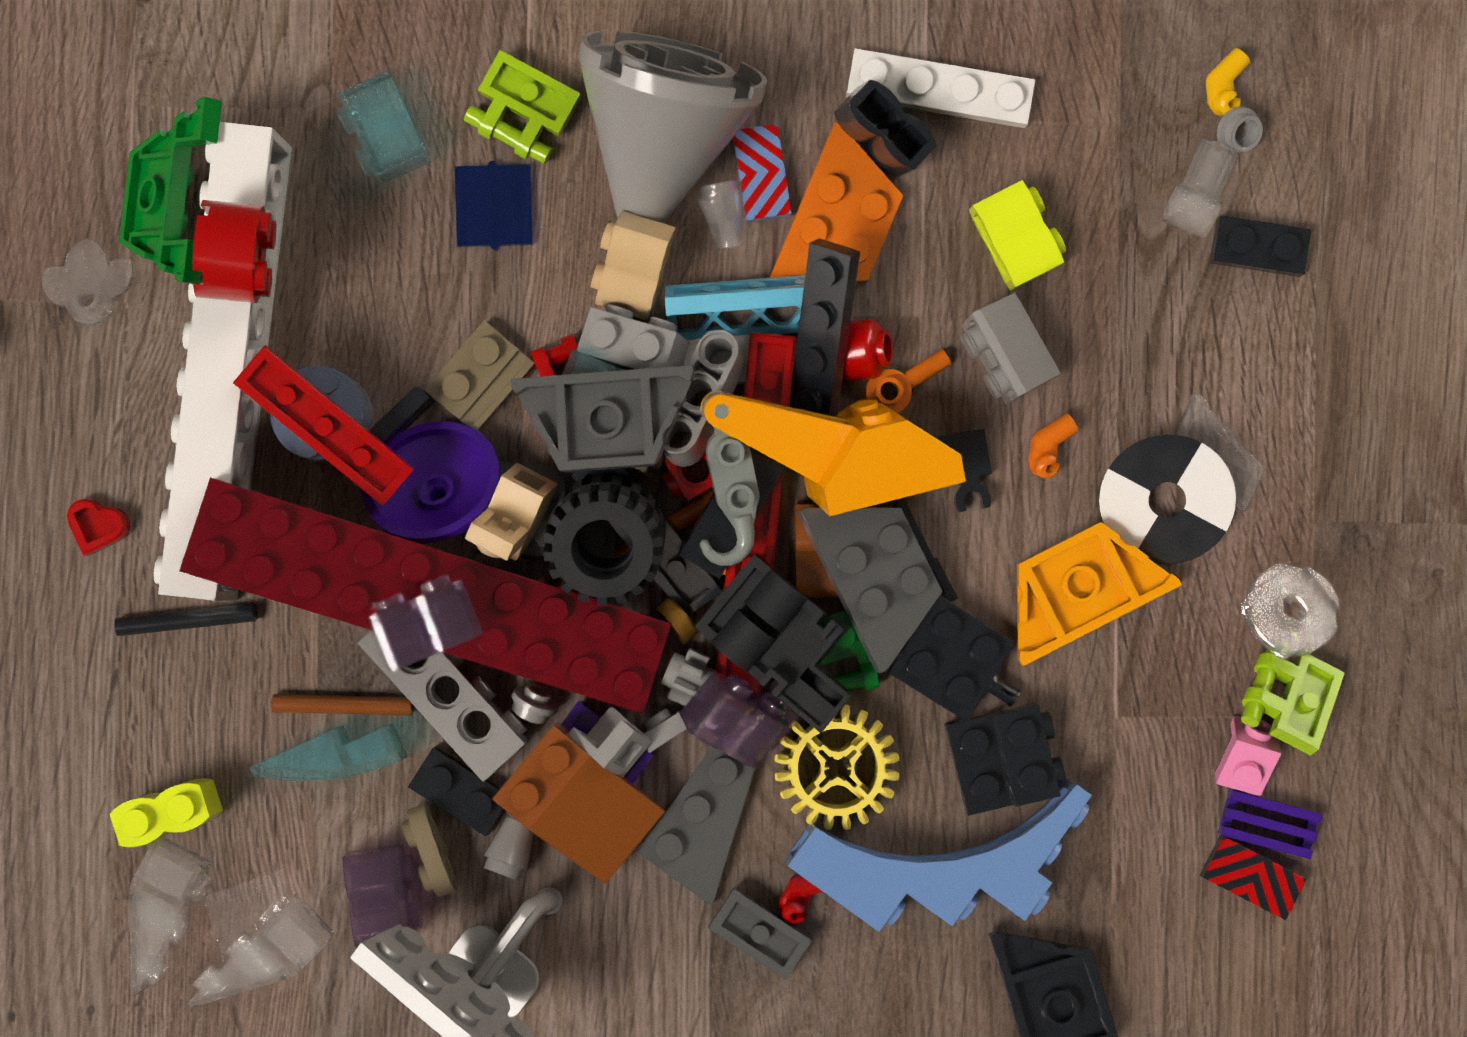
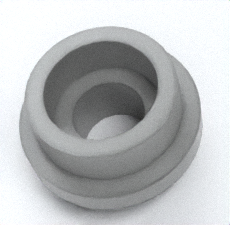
[1217,106,1263,153]
[511,683,557,724]

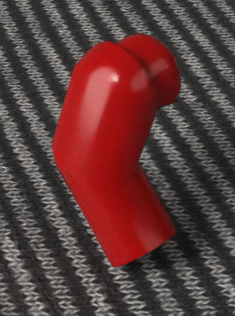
[778,874,823,924]

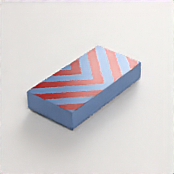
[733,123,792,223]

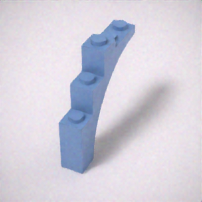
[784,779,1092,932]

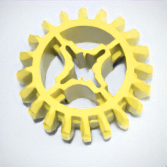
[774,704,900,830]

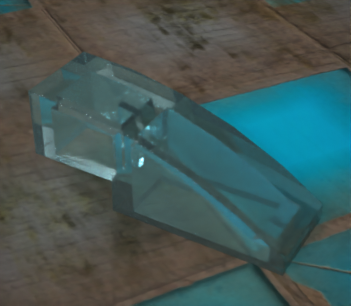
[249,724,408,781]

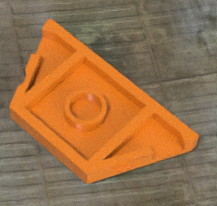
[770,122,903,283]

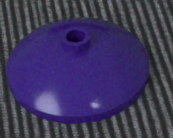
[362,421,501,544]

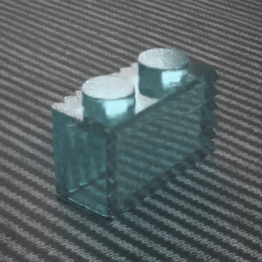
[336,71,432,184]

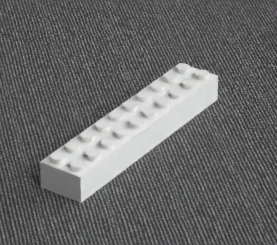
[154,122,292,601]

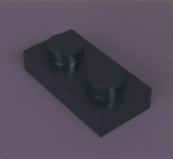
[1210,215,1311,277]
[408,747,504,837]

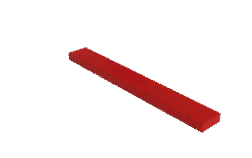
[713,332,796,706]

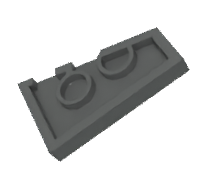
[637,737,756,906]

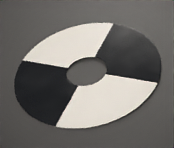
[1099,435,1236,564]

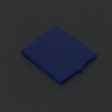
[455,161,533,251]

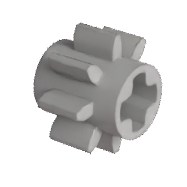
[660,648,717,707]

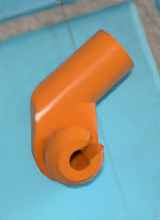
[1028,413,1079,479]

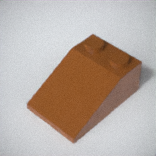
[492,722,665,884]

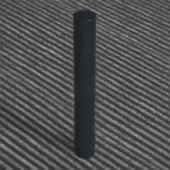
[114,603,257,636]

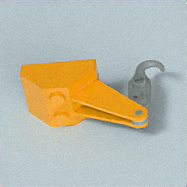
[700,391,966,566]

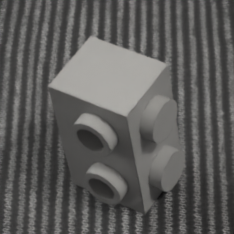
[576,304,690,370]

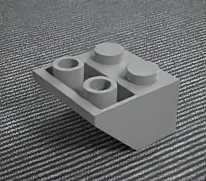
[960,293,1061,405]

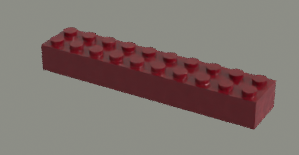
[179,477,671,714]

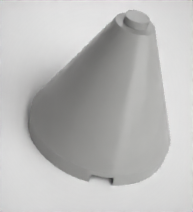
[578,31,767,223]

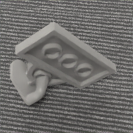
[350,887,563,1037]

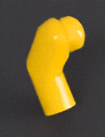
[1205,48,1251,116]

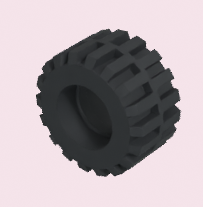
[543,475,666,605]

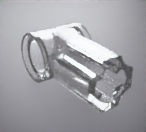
[1161,139,1238,239]

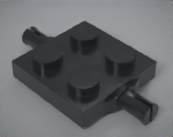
[886,596,1021,721]

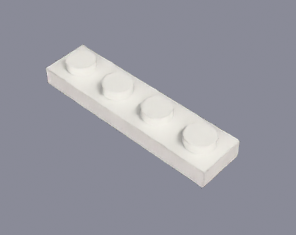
[846,48,1035,128]

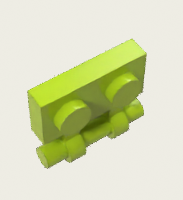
[464,50,582,165]
[1241,640,1345,756]

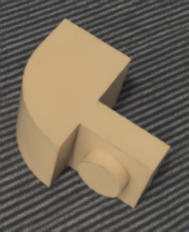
[465,463,558,561]

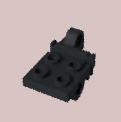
[695,554,852,733]

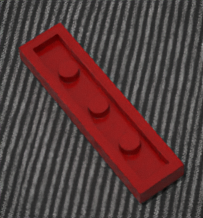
[233,345,414,506]

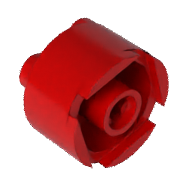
[193,200,277,303]

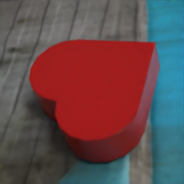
[67,499,130,556]

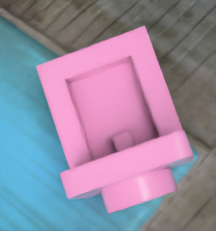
[1215,715,1282,797]

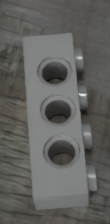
[358,630,529,782]

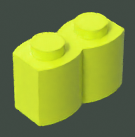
[969,180,1066,291]
[110,778,223,847]

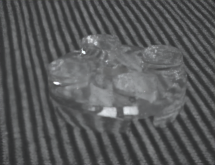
[1241,563,1339,659]

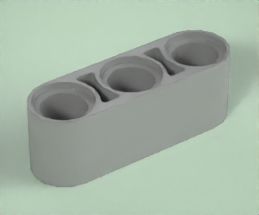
[663,330,745,467]

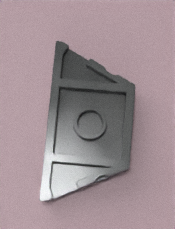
[511,365,696,473]
[796,508,942,673]

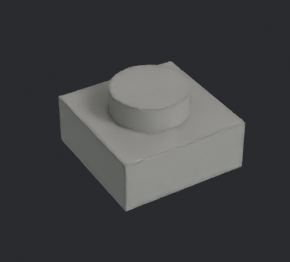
[643,708,690,753]

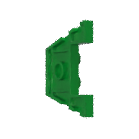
[119,97,222,285]

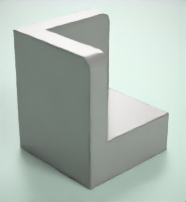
[567,707,652,778]

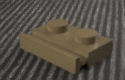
[425,320,536,432]

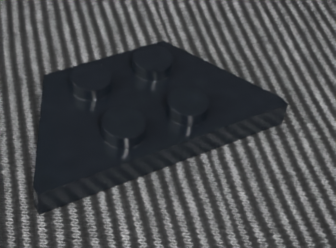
[988,931,1118,1037]

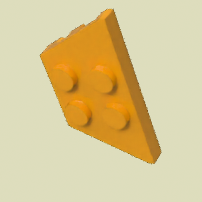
[1017,522,1182,666]

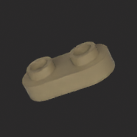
[402,803,458,897]

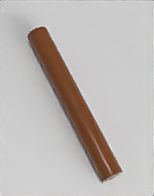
[272,694,413,716]

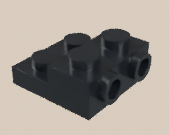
[944,703,1066,816]

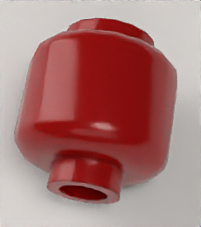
[842,319,893,381]

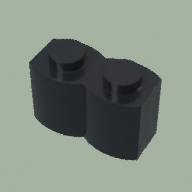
[834,80,936,176]

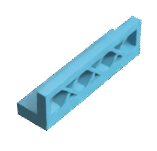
[665,275,852,340]

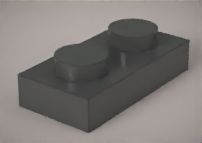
[708,887,812,980]

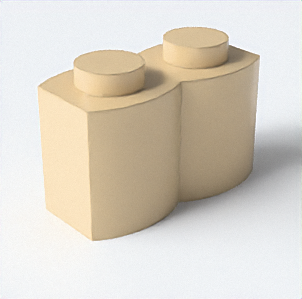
[591,210,676,321]

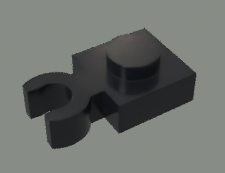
[937,429,992,512]

